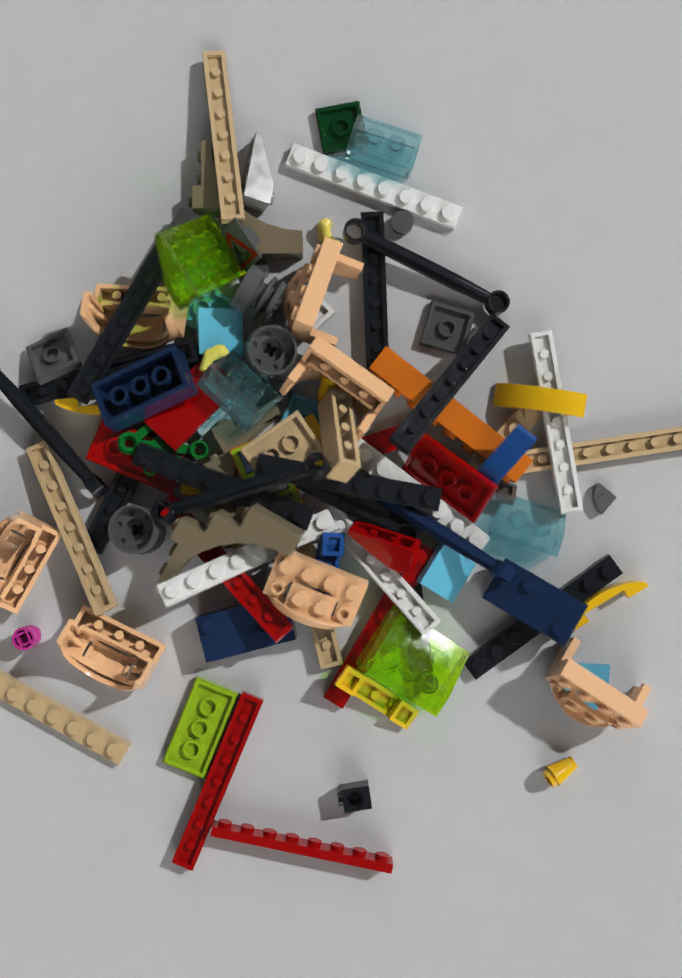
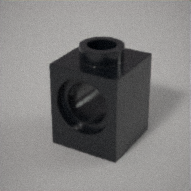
[337,780,372,813]

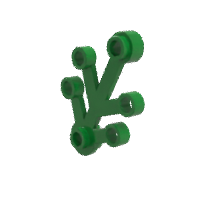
[117,424,209,476]

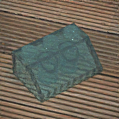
[345,114,422,179]
[196,351,283,432]
[487,497,566,557]

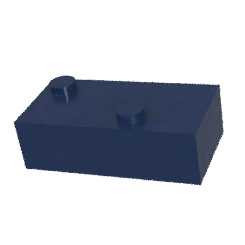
[91,344,199,432]
[482,558,588,647]
[195,593,297,663]

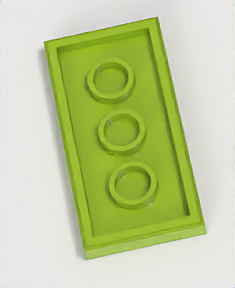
[162,676,239,779]

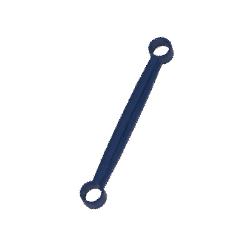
[375,500,517,584]

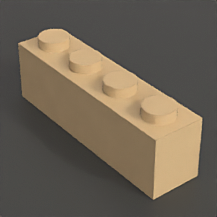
[317,388,361,483]

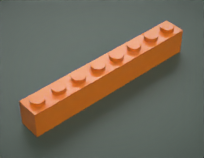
[368,346,533,484]

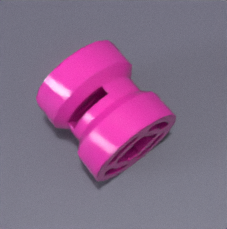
[12,625,42,650]

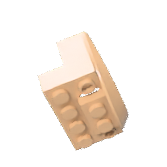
[283,237,364,347]
[79,284,190,350]
[279,335,395,441]
[0,510,61,614]
[263,551,368,629]
[56,605,166,691]
[544,637,651,730]

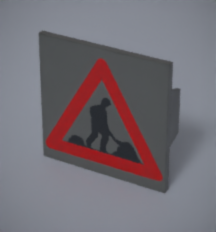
[214,217,262,278]

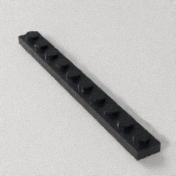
[87,347,203,555]

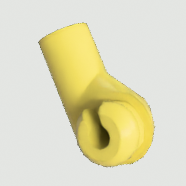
[317,218,341,243]
[199,344,229,373]

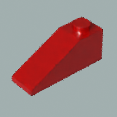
[347,520,421,575]

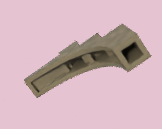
[188,140,303,259]
[201,404,282,550]
[157,503,305,584]

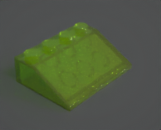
[154,214,247,310]
[356,604,470,717]

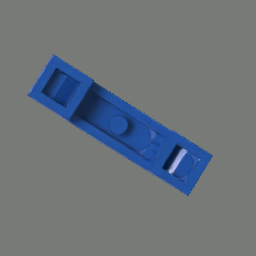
[313,532,345,617]

